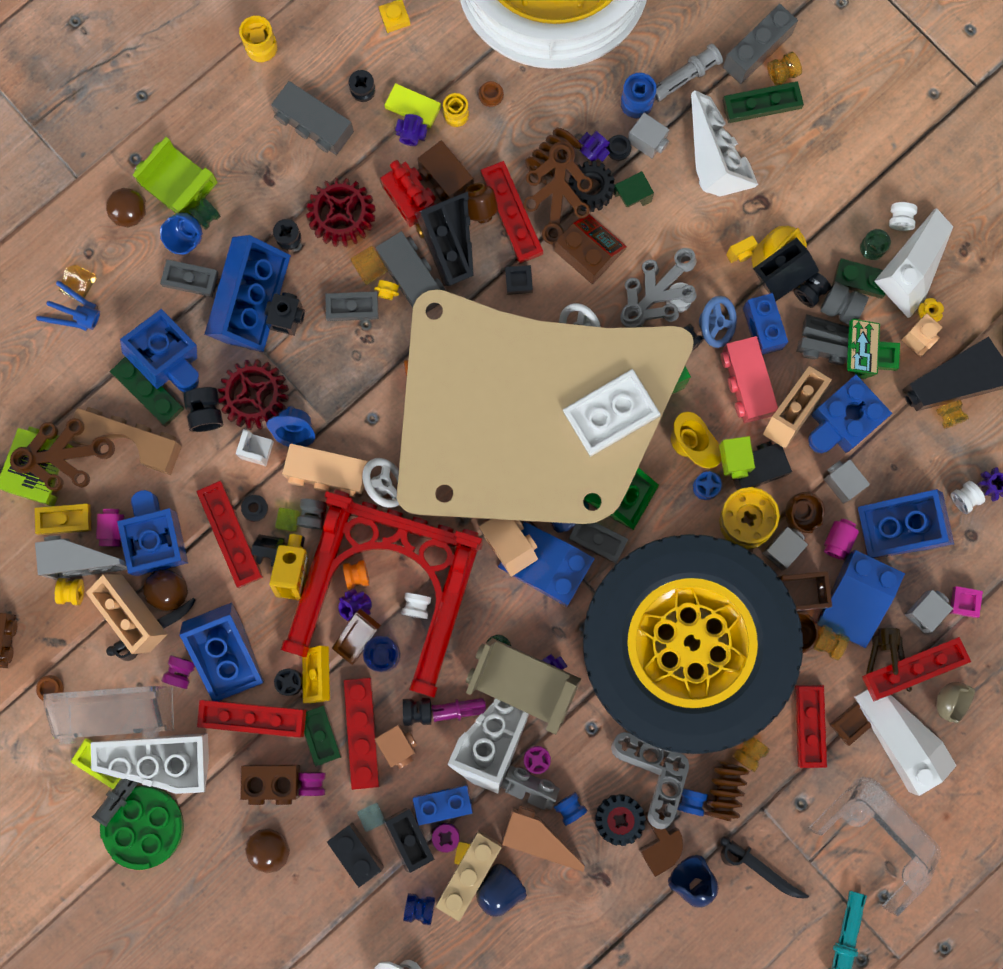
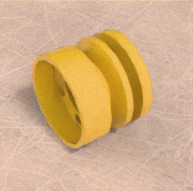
[719,487,780,549]

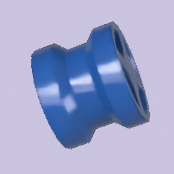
[693,471,722,500]
[677,788,708,816]
[554,792,588,826]

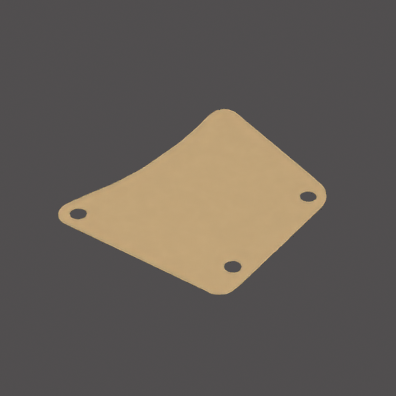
[396,290,693,524]

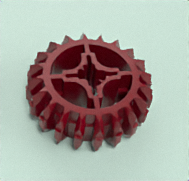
[306,178,376,248]
[218,359,289,430]

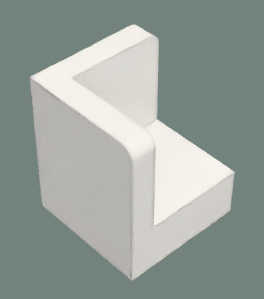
[236,429,274,466]

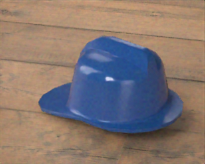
[266,406,315,447]

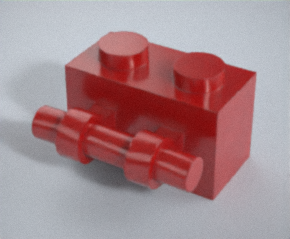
[380,160,436,227]

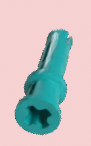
[828,890,867,969]

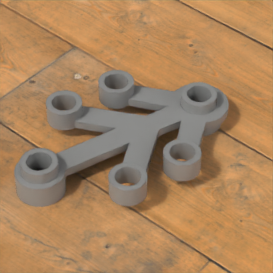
[620,248,697,328]

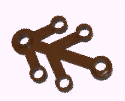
[523,141,594,244]
[10,418,115,491]

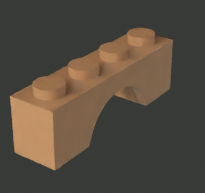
[71,407,182,475]

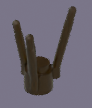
[866,628,912,692]

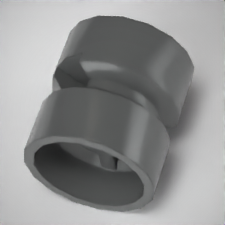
[820,281,869,325]

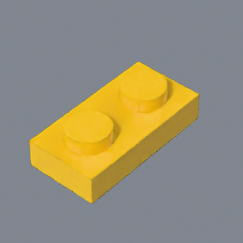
[34,504,91,535]
[302,646,330,704]

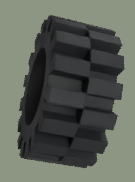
[568,161,615,212]

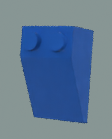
[858,489,954,558]
[498,522,595,607]
[817,550,905,648]
[179,602,264,701]

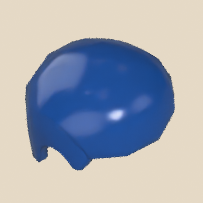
[160,213,203,255]

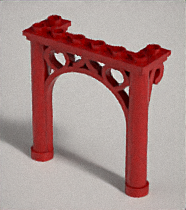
[280,489,483,698]

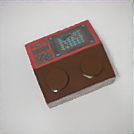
[555,214,627,285]

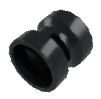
[794,272,831,308]
[403,698,432,726]

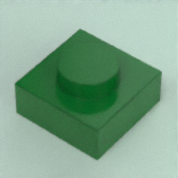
[878,341,900,371]

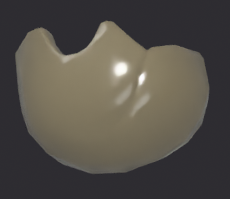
[936,682,975,723]

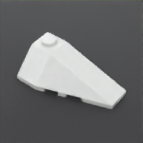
[874,208,953,318]
[854,689,957,796]
[448,698,529,794]
[91,733,209,794]

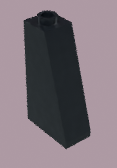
[902,336,1003,411]

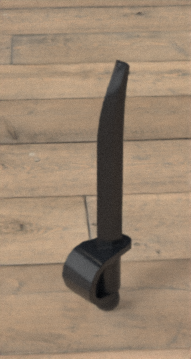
[106,598,196,661]
[720,836,809,899]

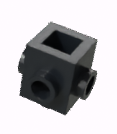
[265,292,305,336]

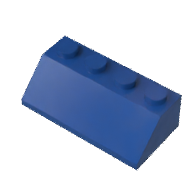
[204,235,291,352]

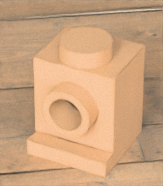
[901,314,943,357]

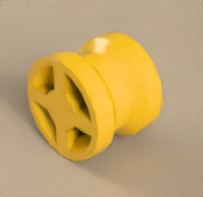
[54,578,84,606]

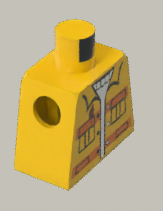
[269,534,309,601]

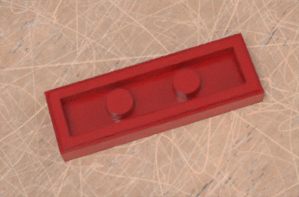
[795,685,827,768]

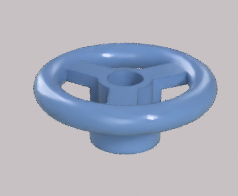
[699,296,737,348]

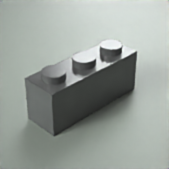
[723,4,798,84]
[271,81,354,156]
[375,231,446,313]

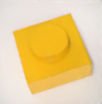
[378,0,410,33]
[726,235,758,263]

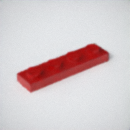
[480,161,543,264]
[196,480,263,588]
[862,637,971,702]
[344,678,380,790]
[197,700,306,738]

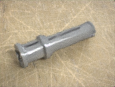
[654,43,723,102]

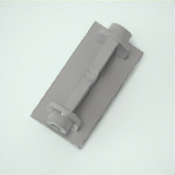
[501,766,560,811]

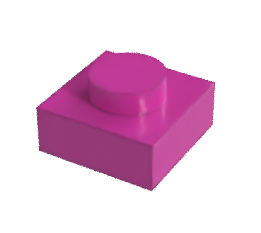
[950,586,983,618]

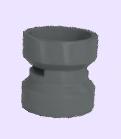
[296,499,327,530]

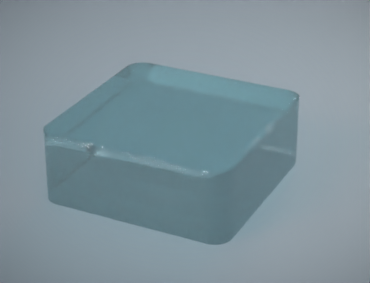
[357,803,385,832]

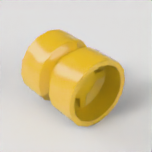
[239,16,277,62]

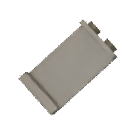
[466,638,581,735]

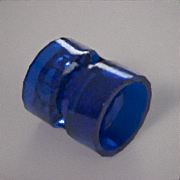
[363,636,401,673]

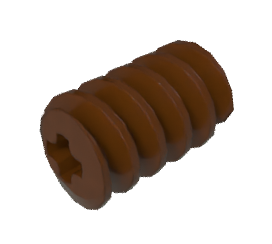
[525,127,581,184]
[704,760,750,821]

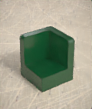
[613,171,654,207]

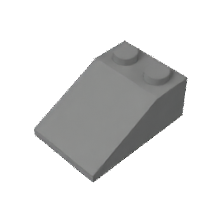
[35,536,127,580]

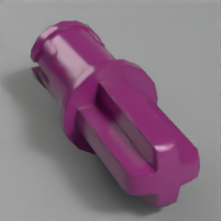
[431,698,486,722]

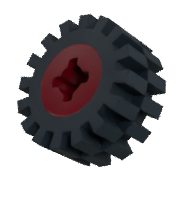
[595,794,646,846]

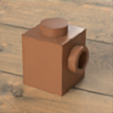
[375,725,417,769]

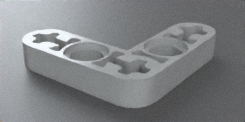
[611,732,689,829]

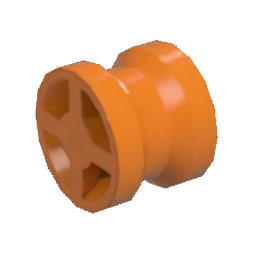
[343,560,370,590]

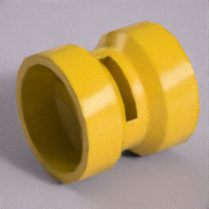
[443,93,469,127]

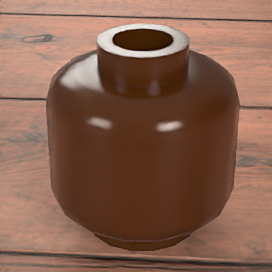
[465,183,498,223]

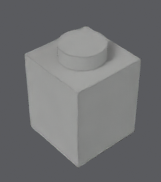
[628,113,669,159]
[824,460,870,504]
[762,527,808,571]
[905,590,953,633]

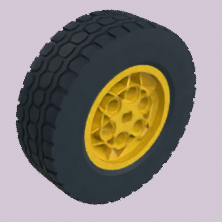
[583,534,803,754]

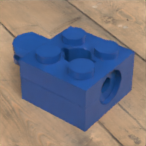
[120,309,199,393]
[808,375,892,453]
[117,490,188,576]

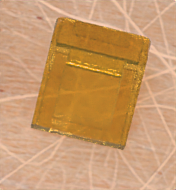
[350,246,387,285]
[59,265,96,299]

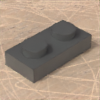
[160,259,219,297]
[325,291,379,321]
[802,314,849,347]
[796,337,848,365]
[568,522,628,564]

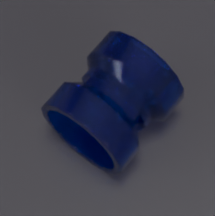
[403,893,436,926]

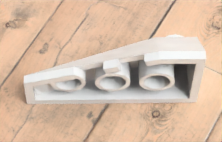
[691,91,758,196]

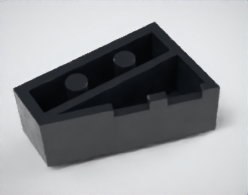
[415,192,474,286]

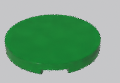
[100,785,184,870]

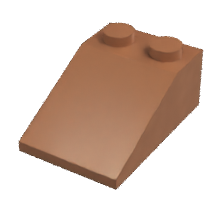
[502,805,585,872]

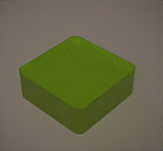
[275,508,300,532]

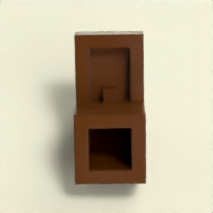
[638,812,683,877]

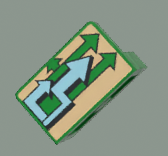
[847,319,880,379]

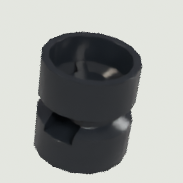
[183,387,224,432]

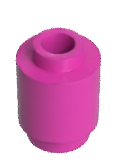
[96,509,124,547]
[824,519,859,560]

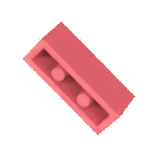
[721,336,778,424]

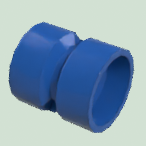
[621,73,657,119]

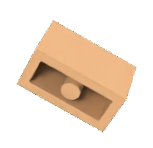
[479,519,538,577]

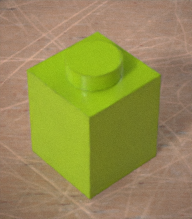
[719,436,755,479]

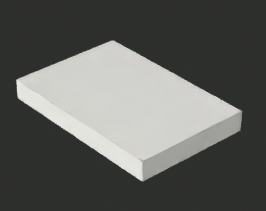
[563,369,661,457]

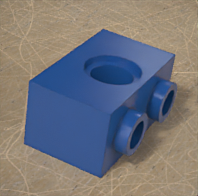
[743,293,788,355]
[413,784,473,826]

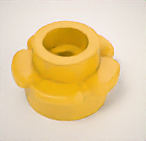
[374,280,399,300]
[918,298,944,322]

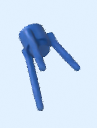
[36,281,100,331]

